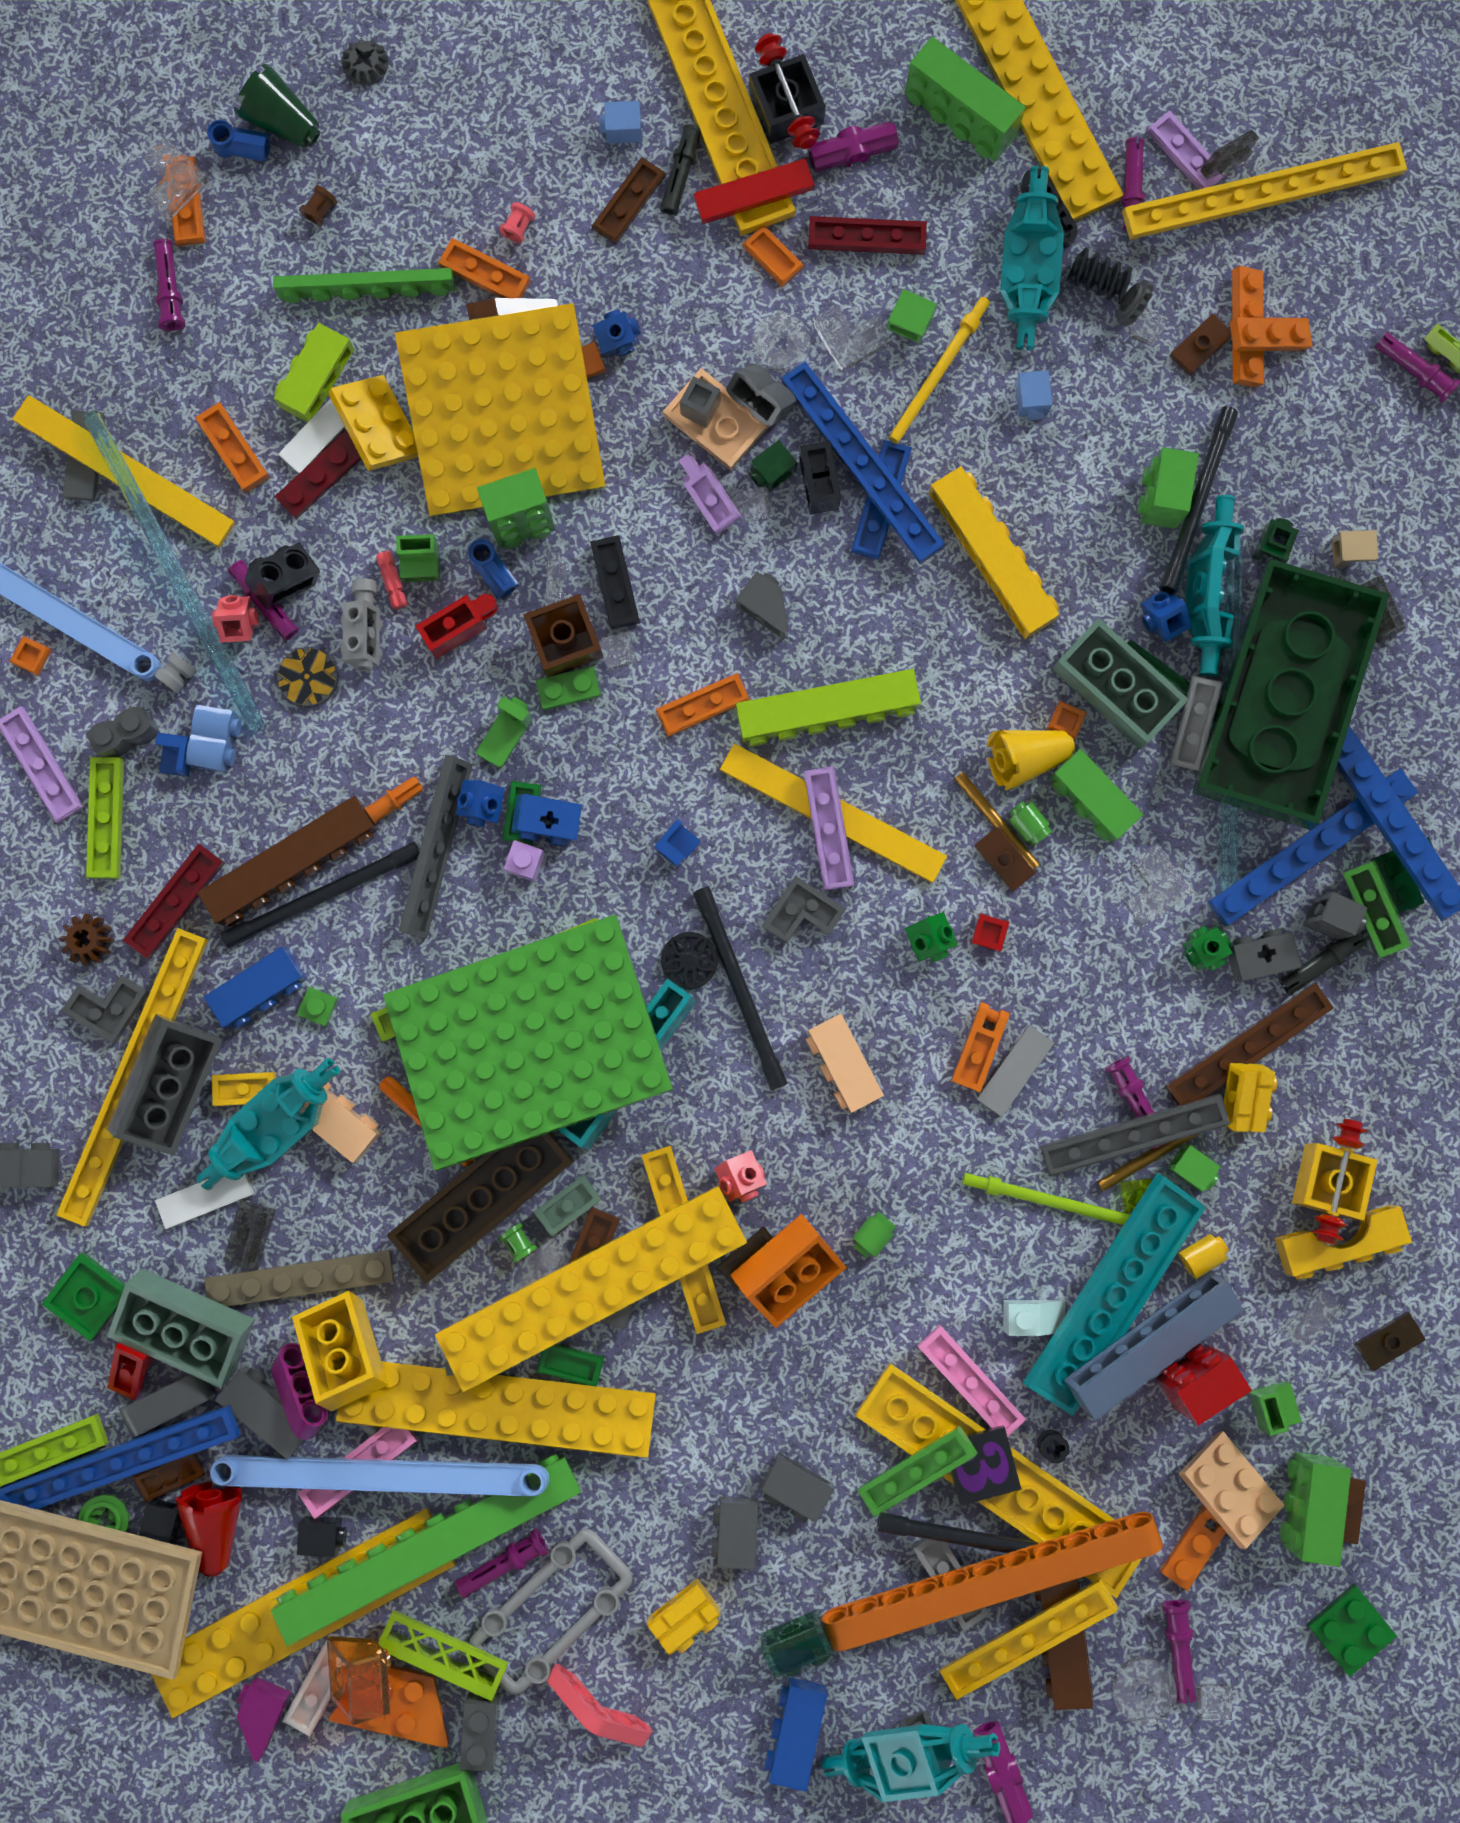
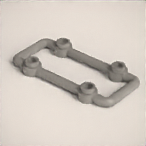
[469,1529,633,1695]

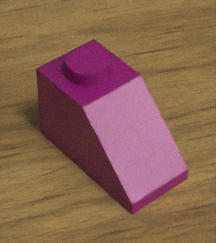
[236,1677,291,1762]

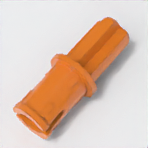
[364,777,423,824]

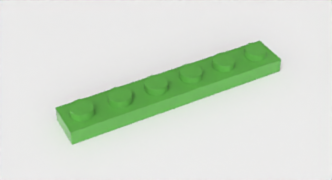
[273,268,455,303]

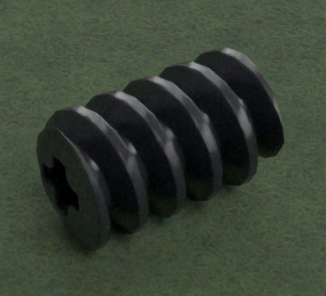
[1065,247,1132,305]

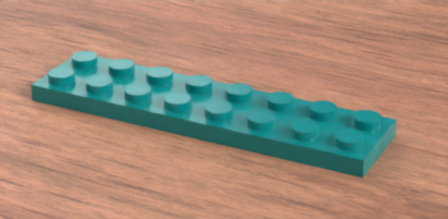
[1023,1173,1206,1416]

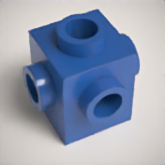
[592,310,642,357]
[1141,592,1192,642]
[456,780,505,827]

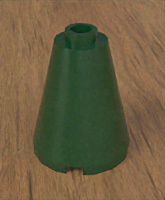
[234,64,321,148]

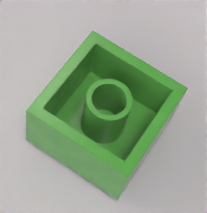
[1137,447,1199,529]

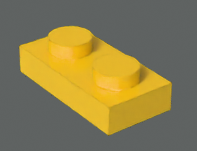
[212,1072,276,1106]

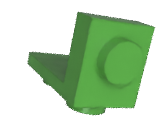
[476,696,533,768]

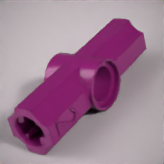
[807,121,899,173]
[973,1721,1033,1823]

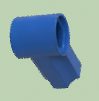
[207,120,270,162]
[468,539,519,600]

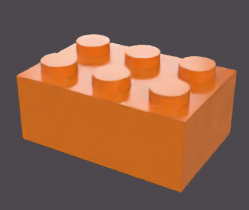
[730,1214,847,1328]

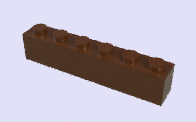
[197,795,378,927]

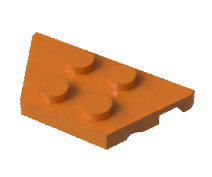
[329,1661,450,1748]

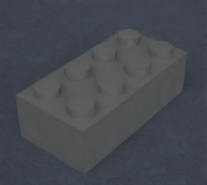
[107,1013,222,1156]

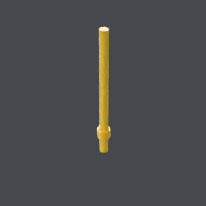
[888,297,990,444]

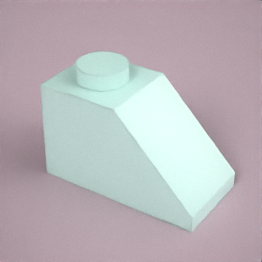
[1003,1300,1066,1336]

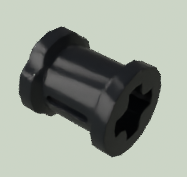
[1037,1430,1070,1464]

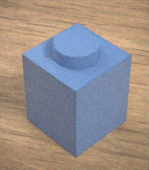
[599,101,642,143]
[1015,370,1052,421]

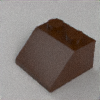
[523,594,604,677]

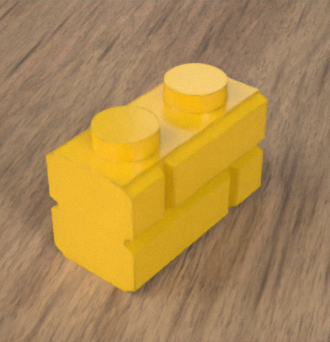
[1224,1063,1277,1132]
[647,1578,720,1655]

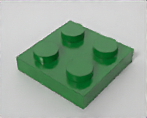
[42,1252,125,1342]
[1306,1584,1398,1677]

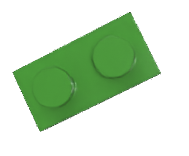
[536,666,601,711]

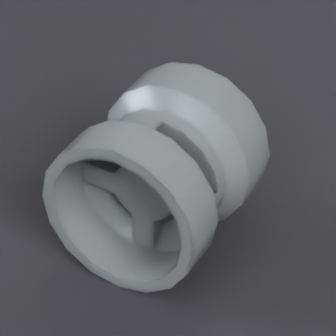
[153,652,197,694]

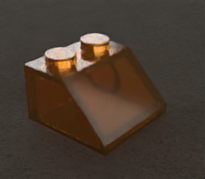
[327,1636,393,1726]

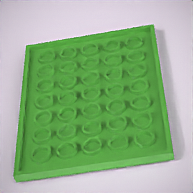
[383,914,674,1171]

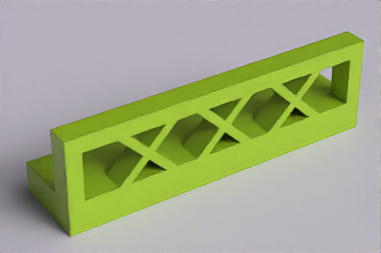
[376,1610,509,1701]

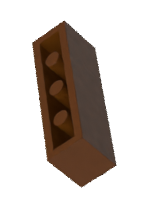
[1034,1578,1094,1710]

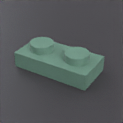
[534,1174,602,1237]

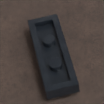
[590,535,640,630]

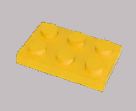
[328,374,418,471]

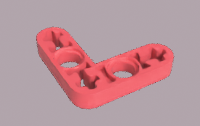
[546,1663,653,1747]

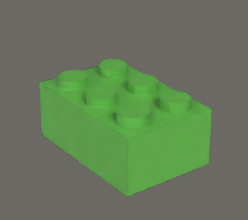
[477,468,555,549]
[1280,1452,1351,1567]

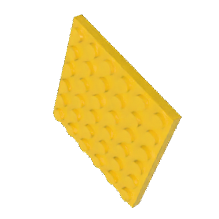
[395,303,606,516]

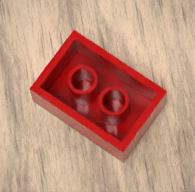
[1155,1344,1252,1426]

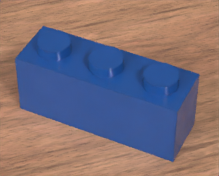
[203,946,307,1030]
[764,1677,827,1792]

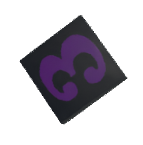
[951,1425,1022,1506]

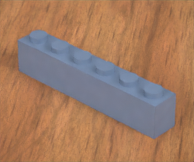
[1064,1271,1244,1420]

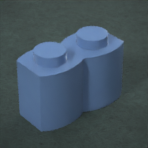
[185,705,241,773]

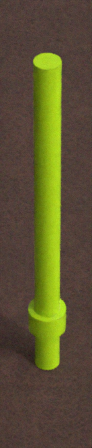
[962,1173,1130,1225]

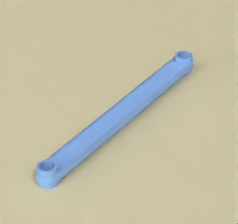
[0,563,161,681]
[210,1455,550,1496]

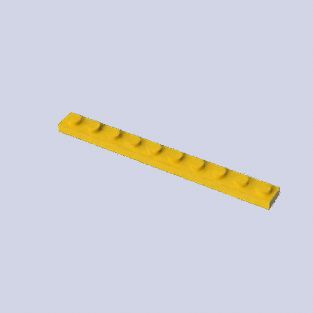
[1122,142,1407,240]
[56,928,209,1227]

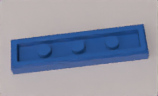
[851,440,912,560]

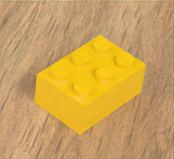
[292,1290,388,1411]

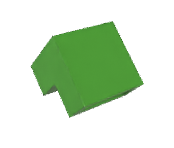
[886,289,937,344]
[396,534,440,582]
[1249,1381,1302,1436]

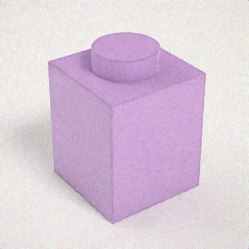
[503,840,546,882]

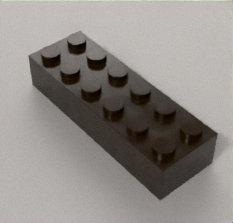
[387,1132,575,1284]

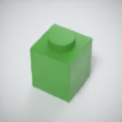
[1167,1144,1221,1192]

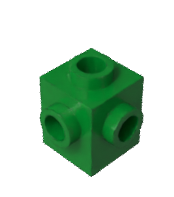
[904,912,958,963]
[1182,925,1232,972]

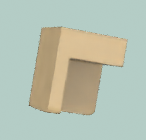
[1332,530,1378,568]

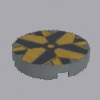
[277,647,339,708]

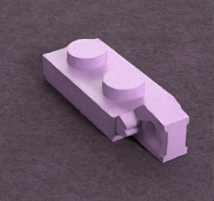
[679,454,742,535]

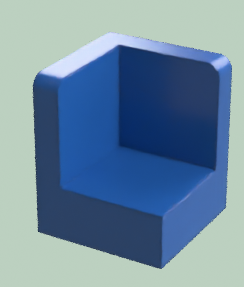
[156,732,191,777]
[654,819,700,869]

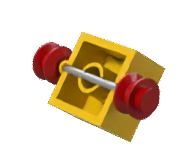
[1292,1119,1378,1245]

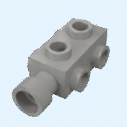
[341,578,383,672]

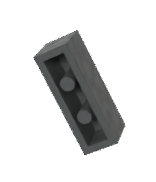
[215,1366,314,1460]

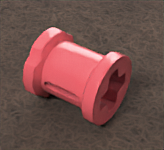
[499,202,536,244]

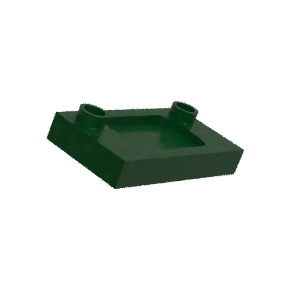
[1192,559,1389,830]

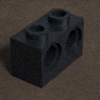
[799,441,841,515]
[245,542,320,610]

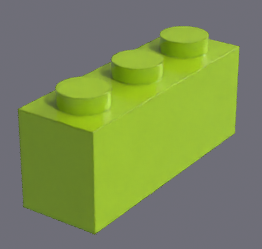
[274,322,355,423]

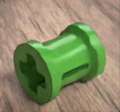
[498,1222,537,1264]

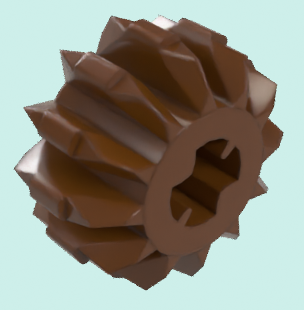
[58,914,115,966]

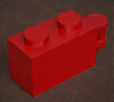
[415,594,498,659]

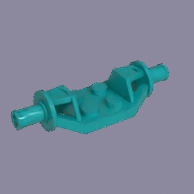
[1000,166,1064,351]
[1185,494,1244,677]
[196,1058,340,1190]
[822,1724,1000,1802]

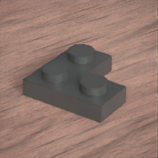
[762,876,846,944]
[61,975,150,1044]

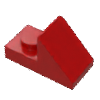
[107,1343,155,1401]

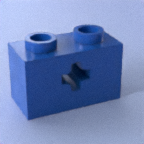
[511,794,582,847]

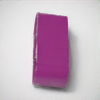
[271,1343,328,1440]

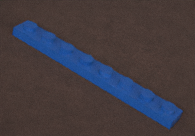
[781,361,945,564]
[1337,725,1460,922]
[1207,768,1419,927]
[0,1405,241,1509]

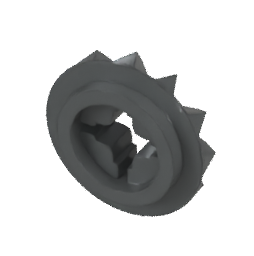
[341,37,389,85]
[1117,280,1153,326]

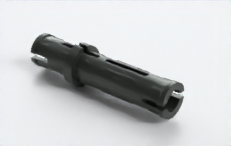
[660,124,701,216]
[1279,933,1367,996]

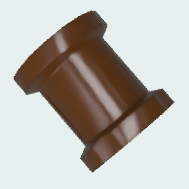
[299,185,338,227]

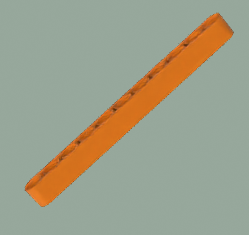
[822,1512,1163,1651]

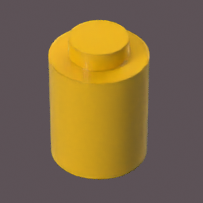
[1178,1234,1229,1280]

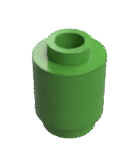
[1008,801,1052,846]
[852,1211,897,1258]

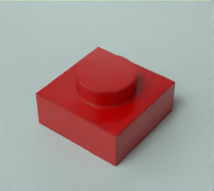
[971,913,1010,952]

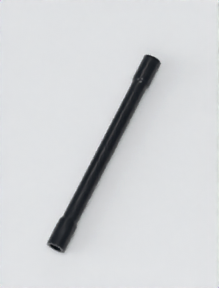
[1159,406,1238,595]
[221,841,419,949]
[693,886,788,1091]
[877,1512,1039,1553]

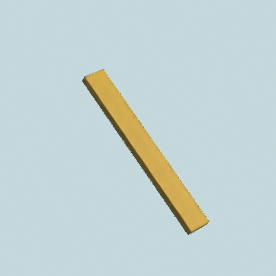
[12,395,236,548]
[720,743,947,883]

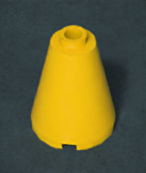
[987,730,1075,790]

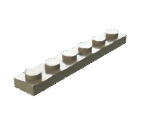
[204,1250,394,1306]

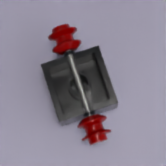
[749,33,826,149]

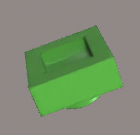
[297,987,338,1027]

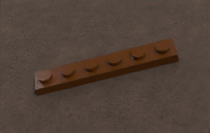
[1165,983,1334,1106]

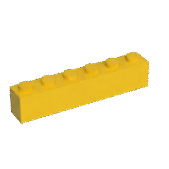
[928,466,1060,640]

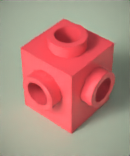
[212,595,259,643]
[714,1150,767,1203]

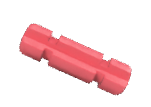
[376,551,408,610]

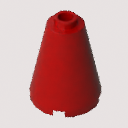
[176,1482,242,1577]

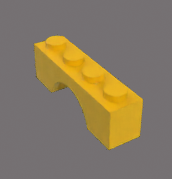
[1274,1205,1412,1280]

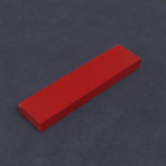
[693,158,814,225]

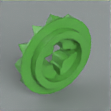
[78,1494,131,1532]

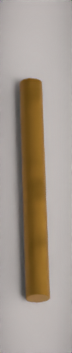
[954,772,1040,868]
[1096,1133,1201,1192]

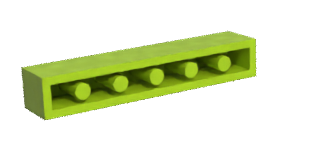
[736,668,921,746]

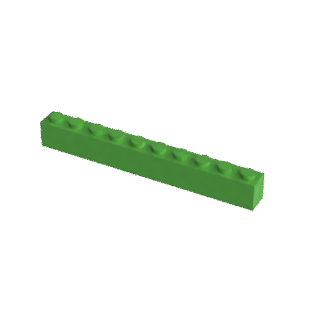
[271,1453,581,1646]

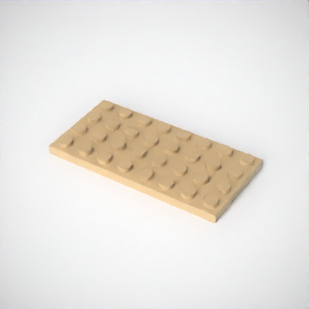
[0,1500,202,1680]

